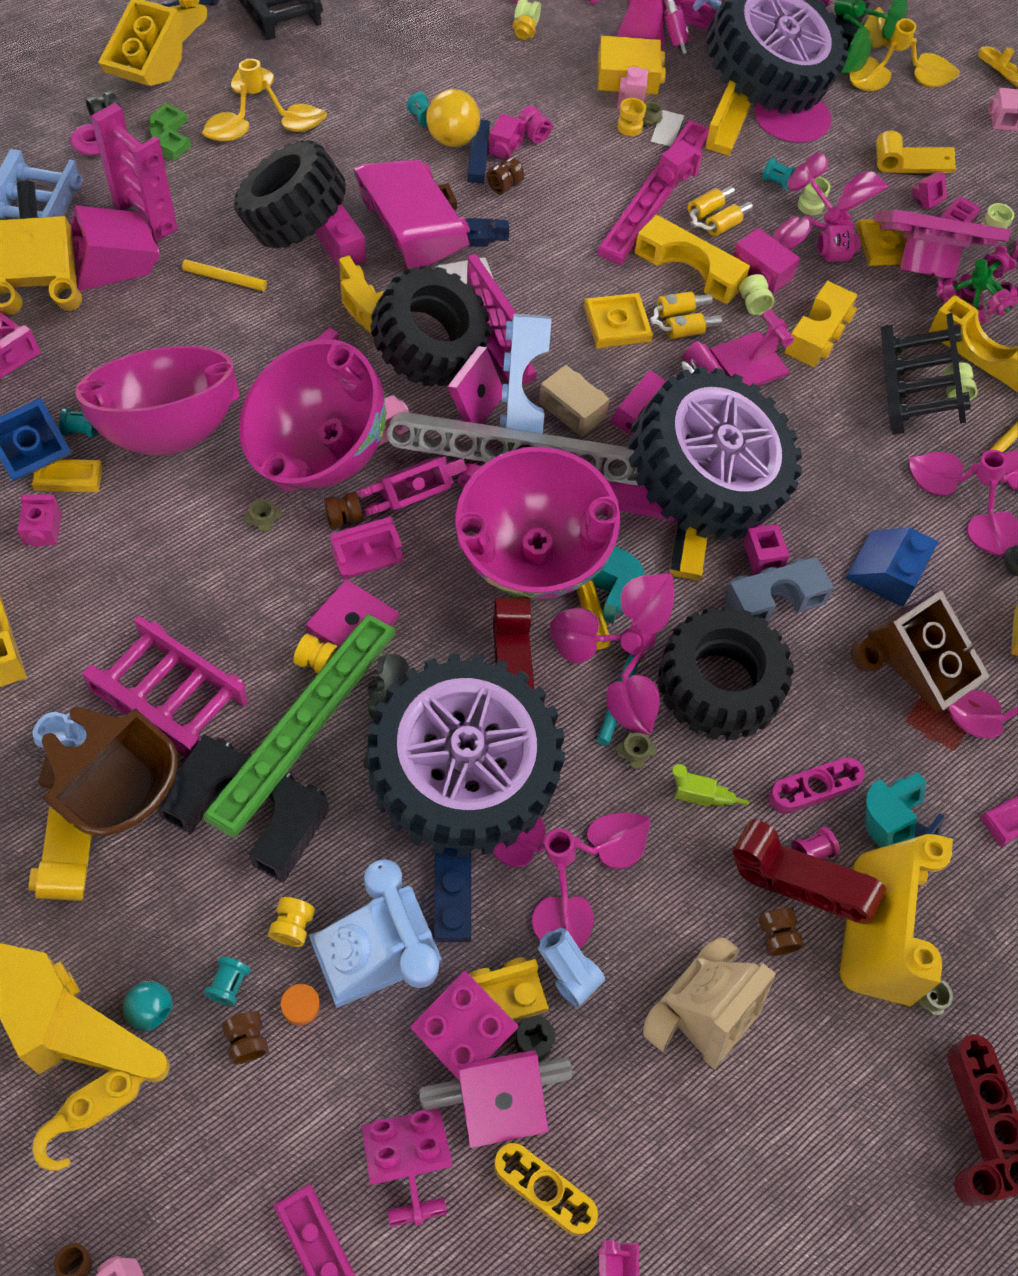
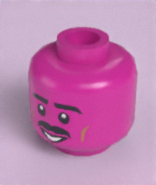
[817,225,861,262]

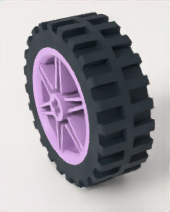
[706,0,848,114]
[628,367,802,540]
[367,653,565,857]

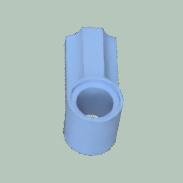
[538,927,606,1008]

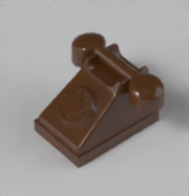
[851,590,990,711]

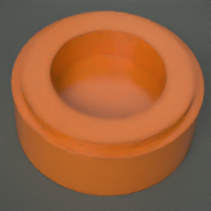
[281,984,320,1026]

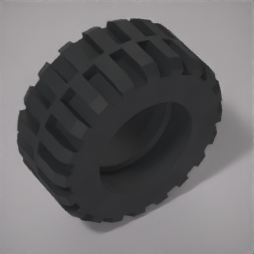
[234,140,346,249]
[370,266,491,387]
[658,607,794,740]

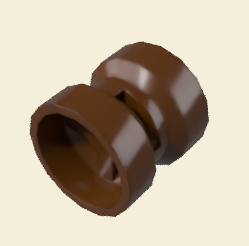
[487,157,524,194]
[324,491,363,529]
[758,908,804,956]
[221,1011,269,1065]

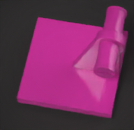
[710,309,794,386]
[361,1108,453,1228]

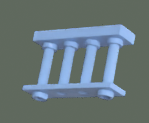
[0,149,82,220]

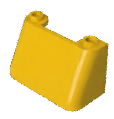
[840,834,953,1007]

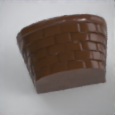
[42,707,178,836]

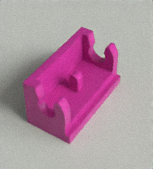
[610,370,666,436]
[330,516,403,580]

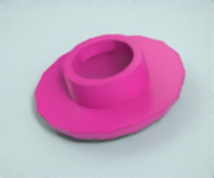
[70,124,100,155]

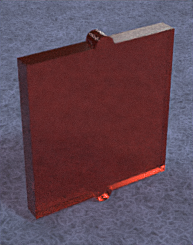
[905,697,981,751]

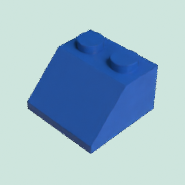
[0,398,72,482]
[846,527,939,607]

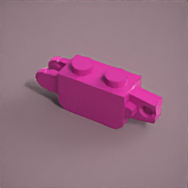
[357,456,467,516]

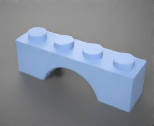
[500,314,551,434]

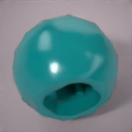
[122,981,173,1031]

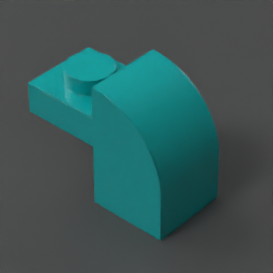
[593,546,644,624]
[864,772,927,848]

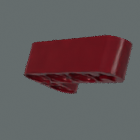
[493,597,535,690]
[732,819,887,924]
[947,1034,1018,1206]

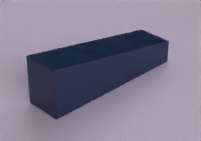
[467,120,490,184]

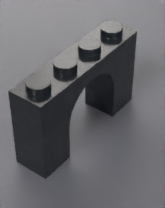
[157,735,329,883]

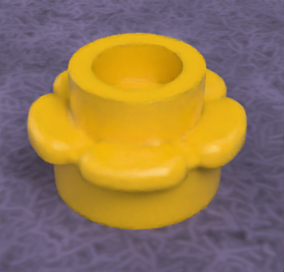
[512,15,536,40]

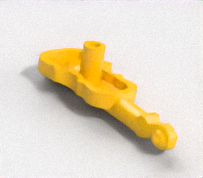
[977,46,1018,88]

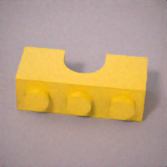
[785,280,858,368]

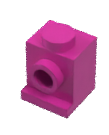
[489,113,526,159]
[657,140,703,187]
[17,494,62,547]
[743,524,790,576]

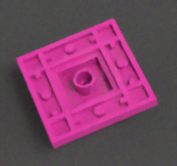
[874,210,1011,278]

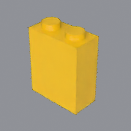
[598,35,666,95]

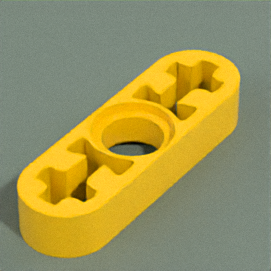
[494,1143,598,1236]

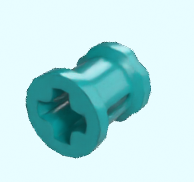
[407,91,430,127]
[762,157,796,190]
[59,407,98,438]
[203,956,251,1007]

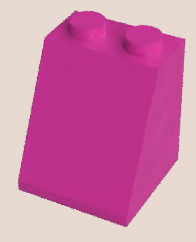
[70,205,159,290]

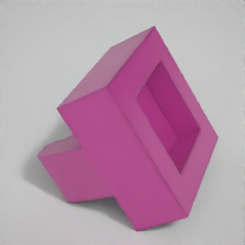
[912,172,947,209]

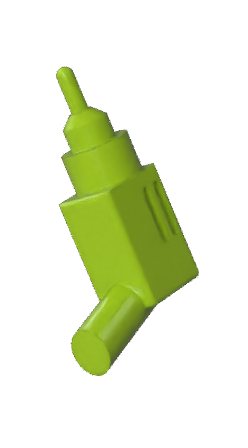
[673,764,749,807]

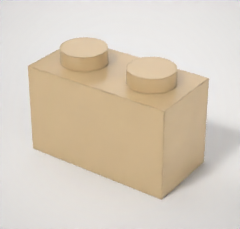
[539,365,610,437]

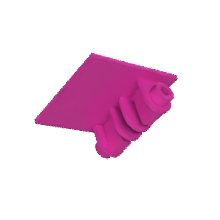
[410,970,519,1080]

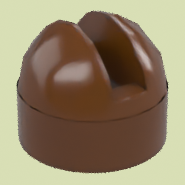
[54,1243,93,1276]

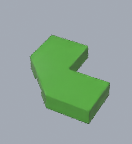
[149,103,191,161]

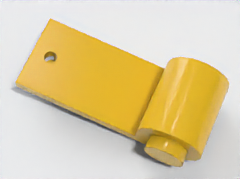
[876,131,956,173]
[28,806,92,901]

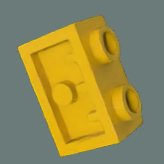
[469,957,549,1022]

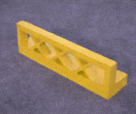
[705,80,752,156]

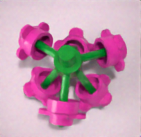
[937,245,1018,325]

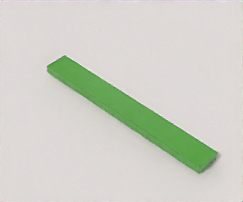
[203,614,396,839]

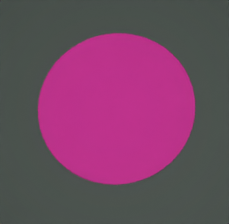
[754,101,832,142]

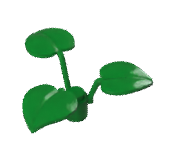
[834,0,908,73]

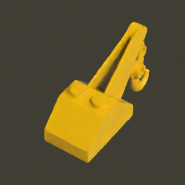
[98,0,207,86]
[0,943,170,1171]

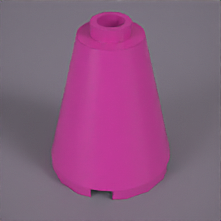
[617,0,665,51]

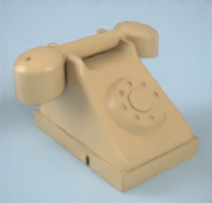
[643,937,776,1069]

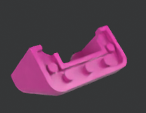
[353,159,470,269]

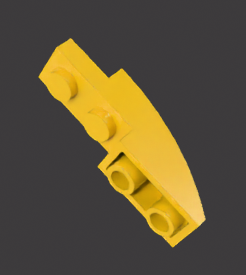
[339,255,384,337]

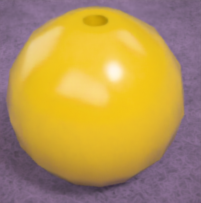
[427,89,480,148]

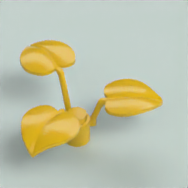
[849,7,961,91]
[201,59,327,141]

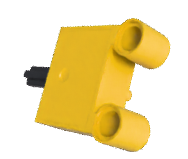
[0,180,82,315]

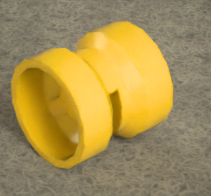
[617,98,646,137]
[293,633,339,674]
[268,897,315,947]

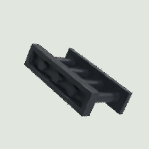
[238,0,323,41]
[881,313,971,435]

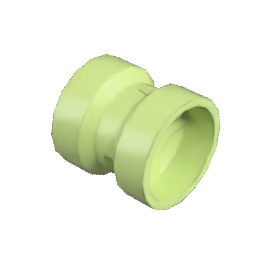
[798,177,830,216]
[981,203,1014,242]
[739,274,775,315]
[942,363,978,400]

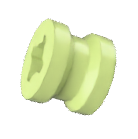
[514,0,541,26]

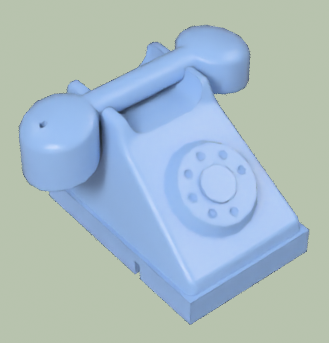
[309,859,442,1008]

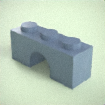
[724,557,834,622]

